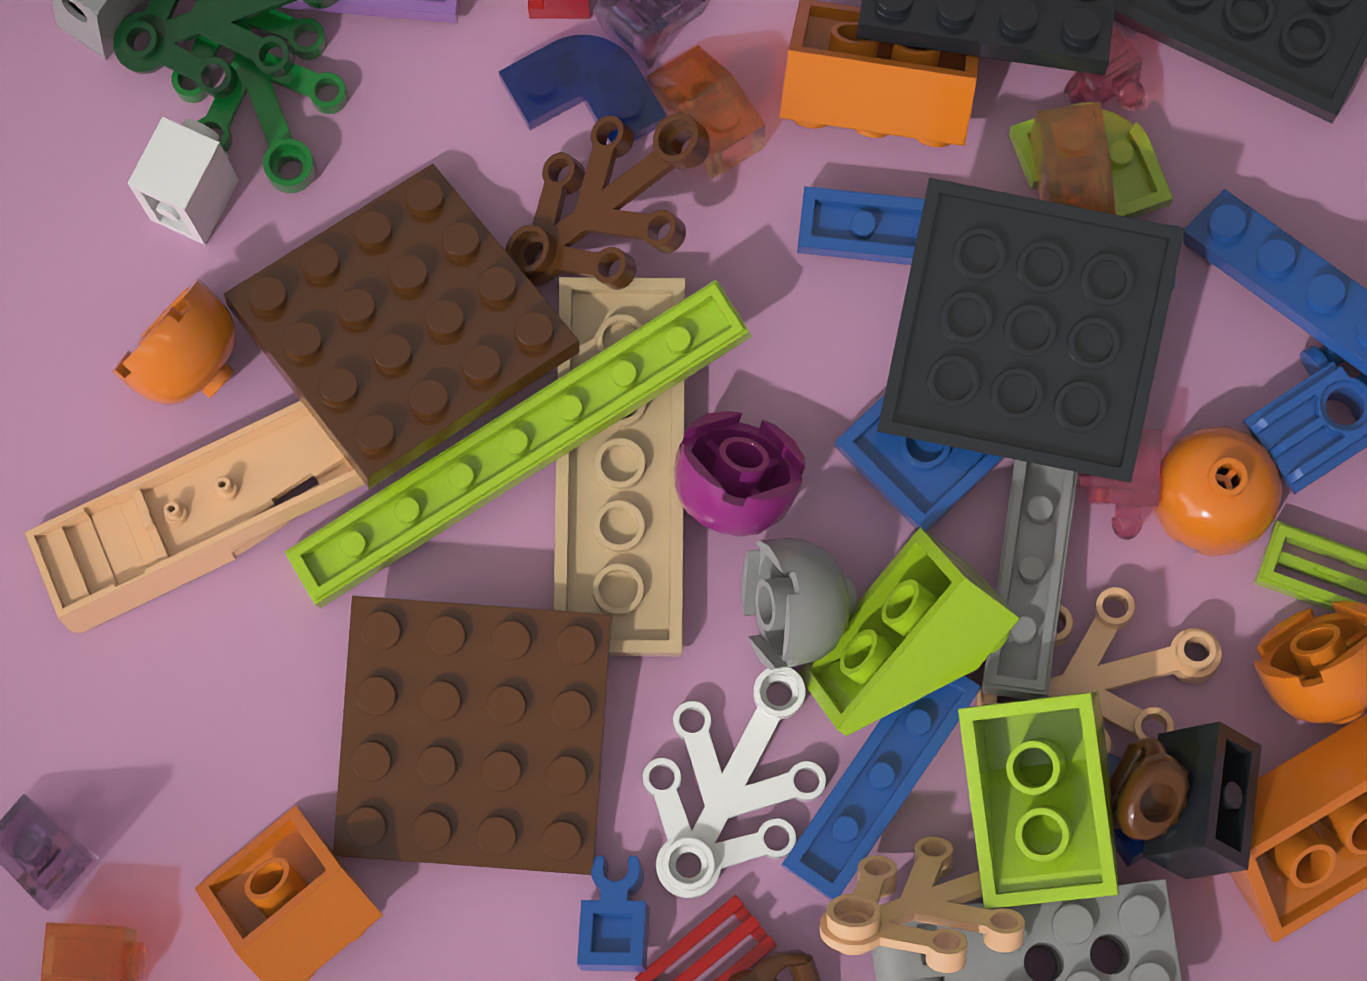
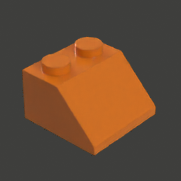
[194,805,383,981]

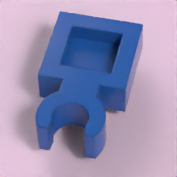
[577,856,650,972]

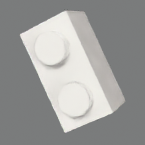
[127,116,239,245]

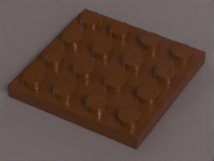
[224,164,580,489]
[333,595,612,875]

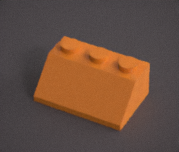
[779,0,979,147]
[1229,714,1367,943]

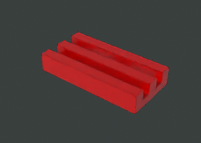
[634,894,777,981]

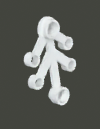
[642,668,826,899]

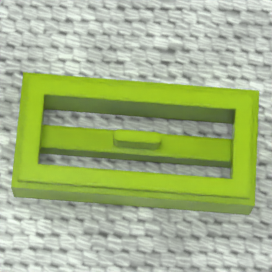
[1253,521,1367,613]

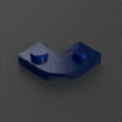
[498,35,667,144]

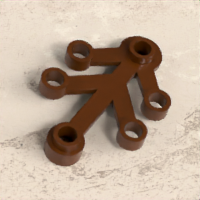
[505,113,710,290]

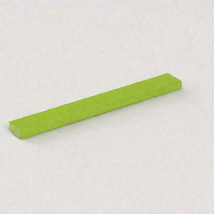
[285,280,752,608]

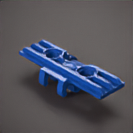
[1243,345,1367,495]

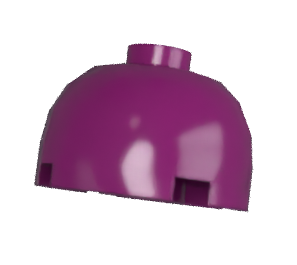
[674,411,805,536]

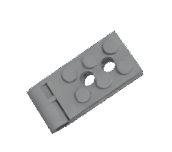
[871,879,1182,981]

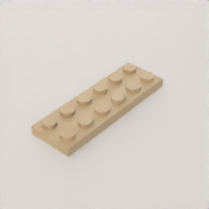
[554,277,686,657]

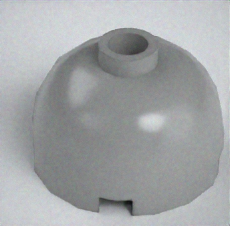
[741,538,857,670]

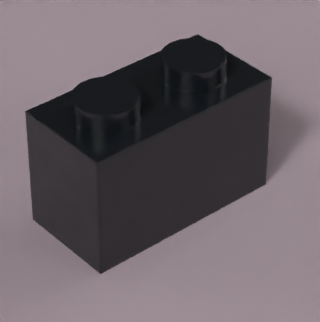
[1143,721,1262,879]

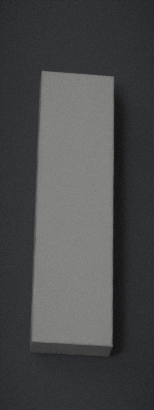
[982,460,1078,699]

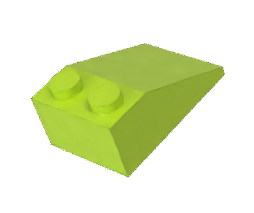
[798,527,1020,736]
[958,690,1119,909]

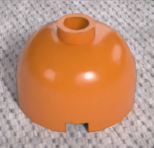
[112,278,236,405]
[1151,426,1283,556]
[1254,601,1367,724]

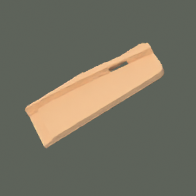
[24,400,365,633]

